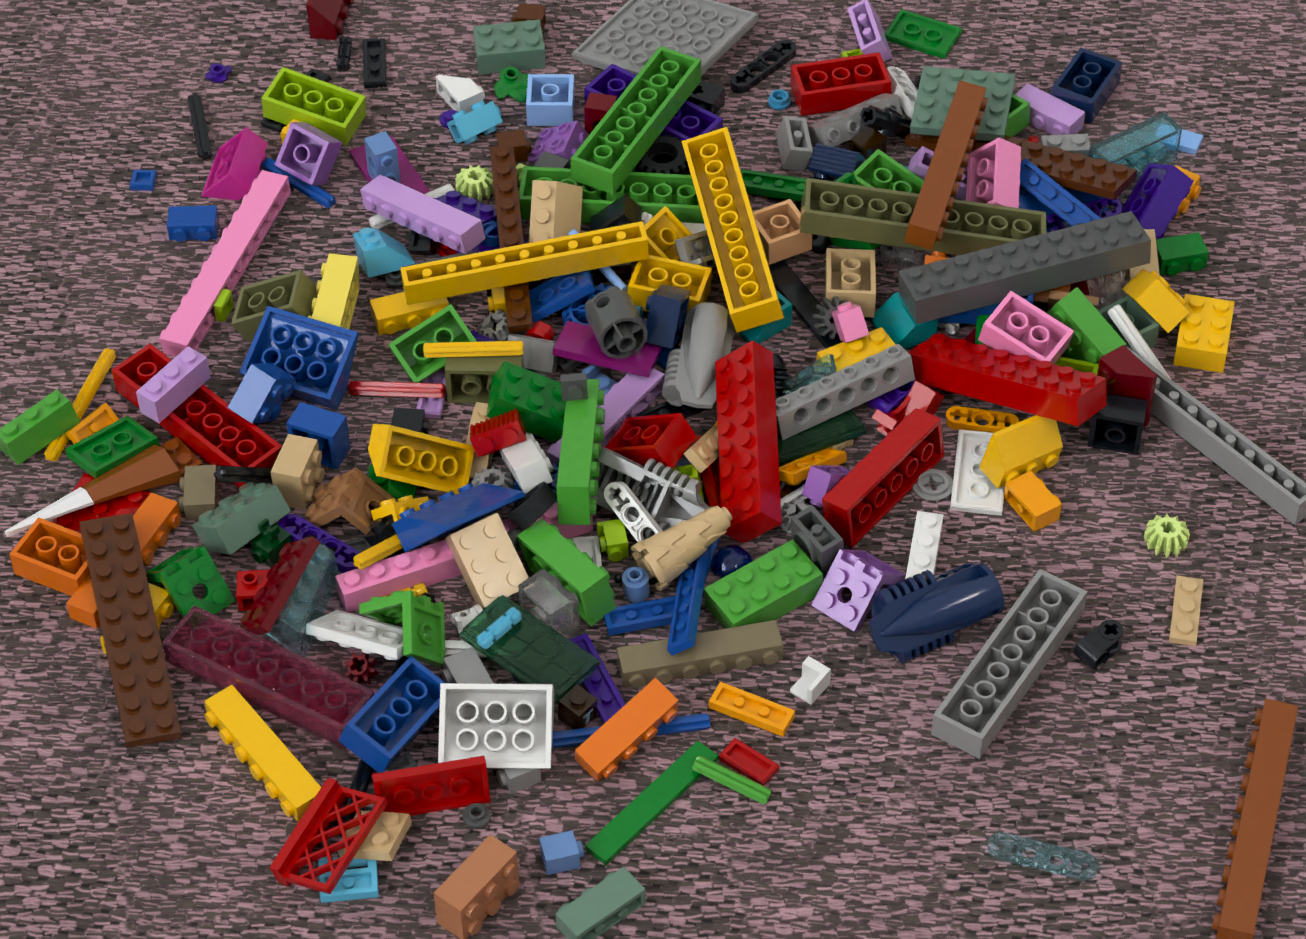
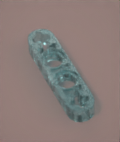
[987,832,1098,881]

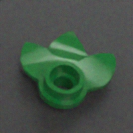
[494,66,528,103]

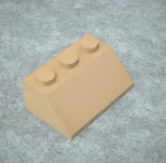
[529,180,583,243]

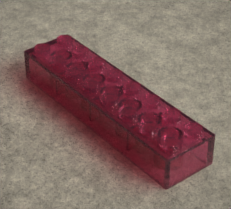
[162,605,374,750]

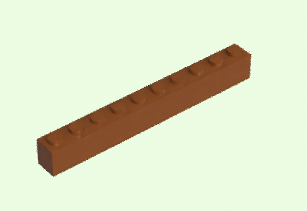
[904,80,988,250]
[1212,698,1298,939]

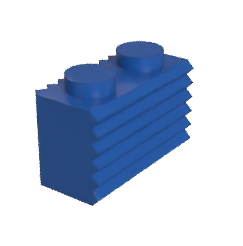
[167,205,219,242]

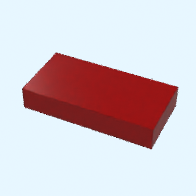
[719,738,780,786]

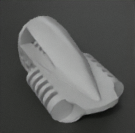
[662,303,734,413]
[593,448,709,539]

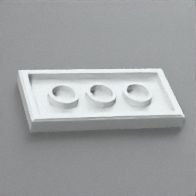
[950,429,1005,516]

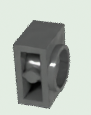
[791,505,844,577]

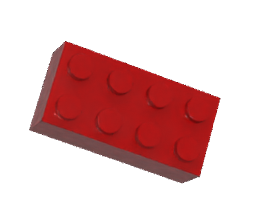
[790,52,891,116]

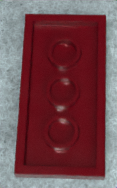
[238,536,320,638]

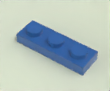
[603,596,676,636]

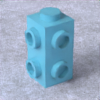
[447,100,503,145]

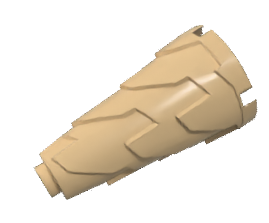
[630,506,733,591]

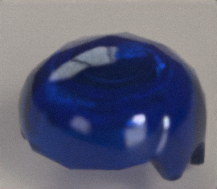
[711,545,753,578]

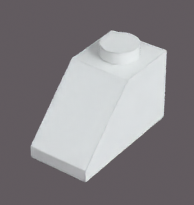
[436,75,485,113]

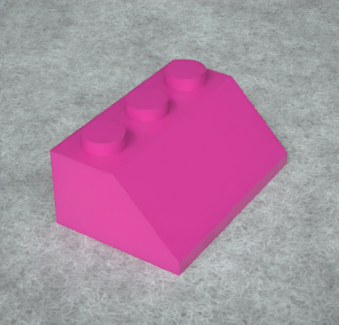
[201,127,268,200]

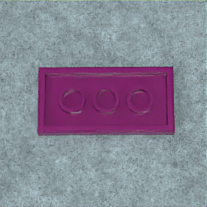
[349,135,430,194]
[553,321,662,377]

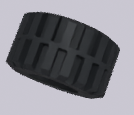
[634,135,691,175]

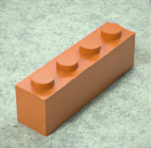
[575,677,679,781]

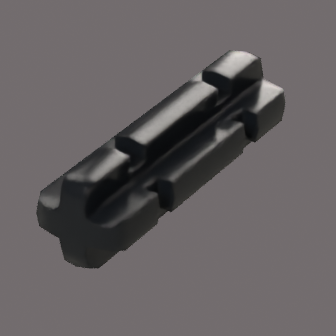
[336,36,352,71]

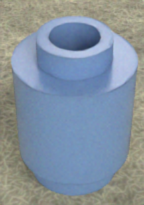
[622,567,650,603]

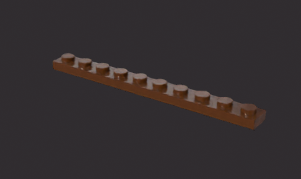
[490,144,533,333]

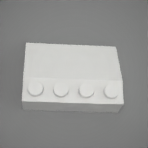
[438,683,554,769]

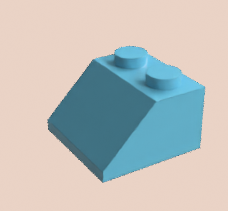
[353,228,415,278]

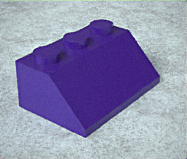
[1120,163,1194,239]

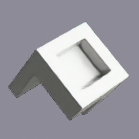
[790,656,831,705]

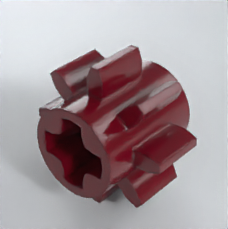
[344,652,379,686]

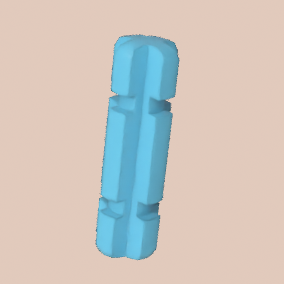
[476,607,522,649]

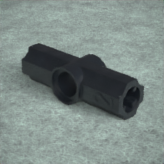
[860,105,912,139]

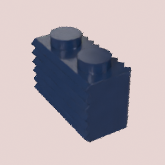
[808,143,865,180]

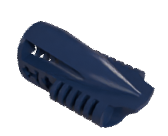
[869,562,1004,664]

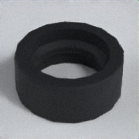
[507,482,557,530]

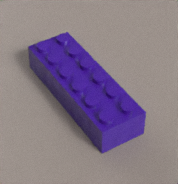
[584,63,723,141]

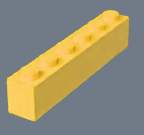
[204,685,321,822]

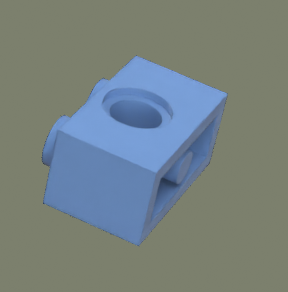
[364,131,401,183]

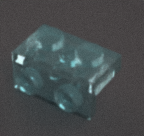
[783,354,836,393]

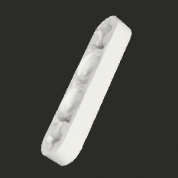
[887,66,918,119]
[604,481,663,542]

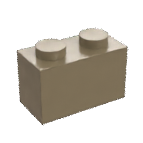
[179,465,219,521]

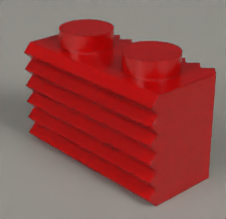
[470,408,526,458]

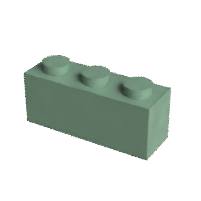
[555,867,646,939]

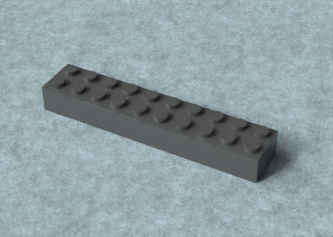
[898,211,1151,324]

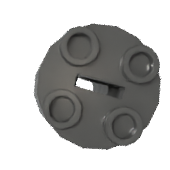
[585,286,648,359]

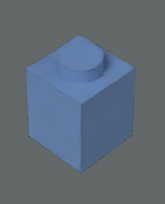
[539,830,584,875]

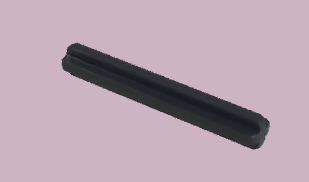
[187,93,212,160]
[214,466,272,483]

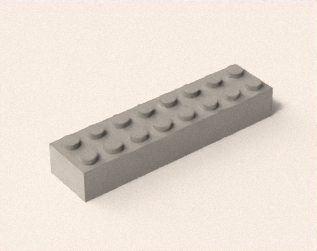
[931,569,1087,759]

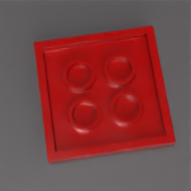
[52,473,151,533]

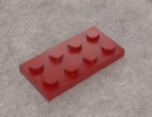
[372,755,490,816]

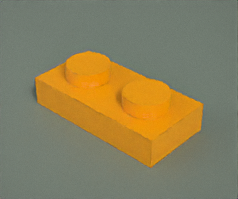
[66,402,119,444]

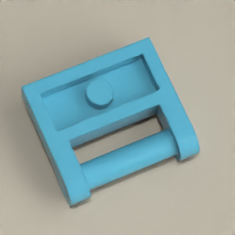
[318,856,379,903]

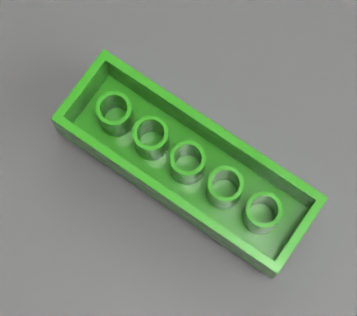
[556,379,605,525]

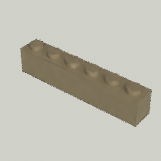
[617,620,783,689]

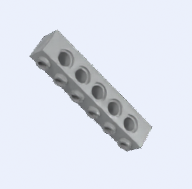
[776,344,915,440]

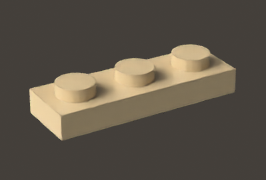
[684,425,719,473]
[1169,575,1203,646]

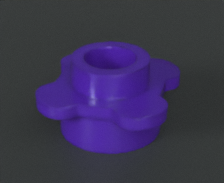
[205,64,232,83]

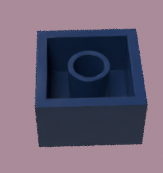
[643,284,691,348]

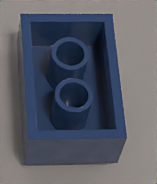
[1051,48,1123,123]

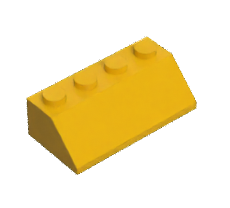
[368,424,475,495]

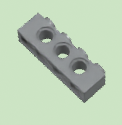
[808,93,903,148]

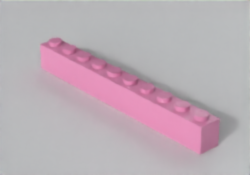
[159,170,291,356]
[335,502,593,613]

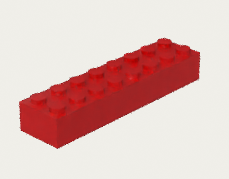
[908,333,1107,426]
[715,340,782,543]
[111,343,282,488]

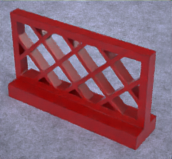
[269,778,388,894]

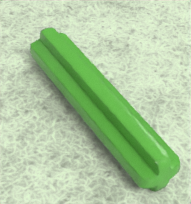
[692,755,771,804]

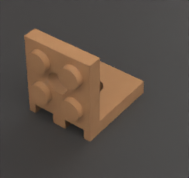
[305,468,398,535]

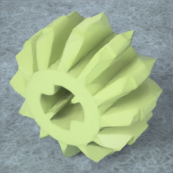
[456,165,494,203]
[1144,513,1190,558]

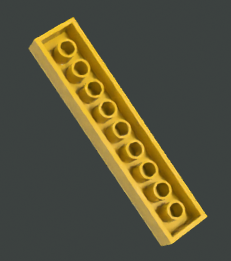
[682,127,784,333]

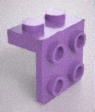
[528,120,589,169]

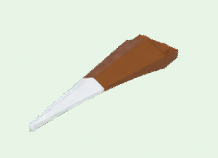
[5,437,203,537]

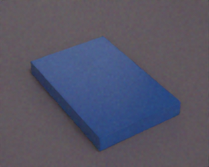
[529,270,596,323]

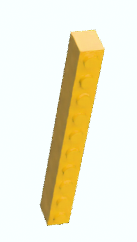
[400,221,649,305]

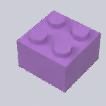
[274,122,343,185]

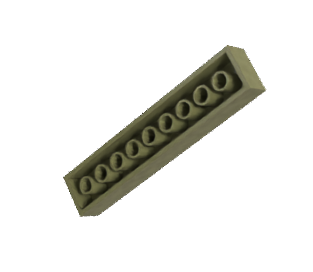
[800,178,1046,255]

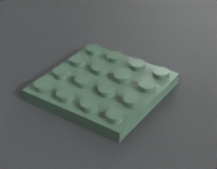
[910,66,1015,141]

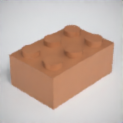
[434,834,520,939]

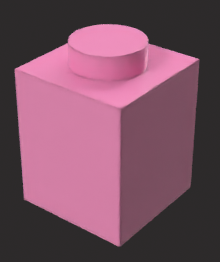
[831,302,869,343]

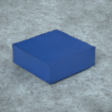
[130,170,157,191]

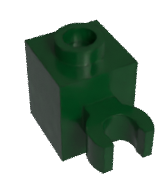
[250,518,292,568]

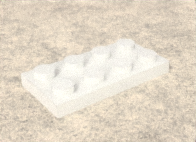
[306,610,425,660]

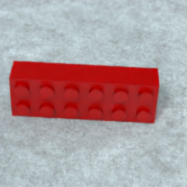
[822,408,945,548]

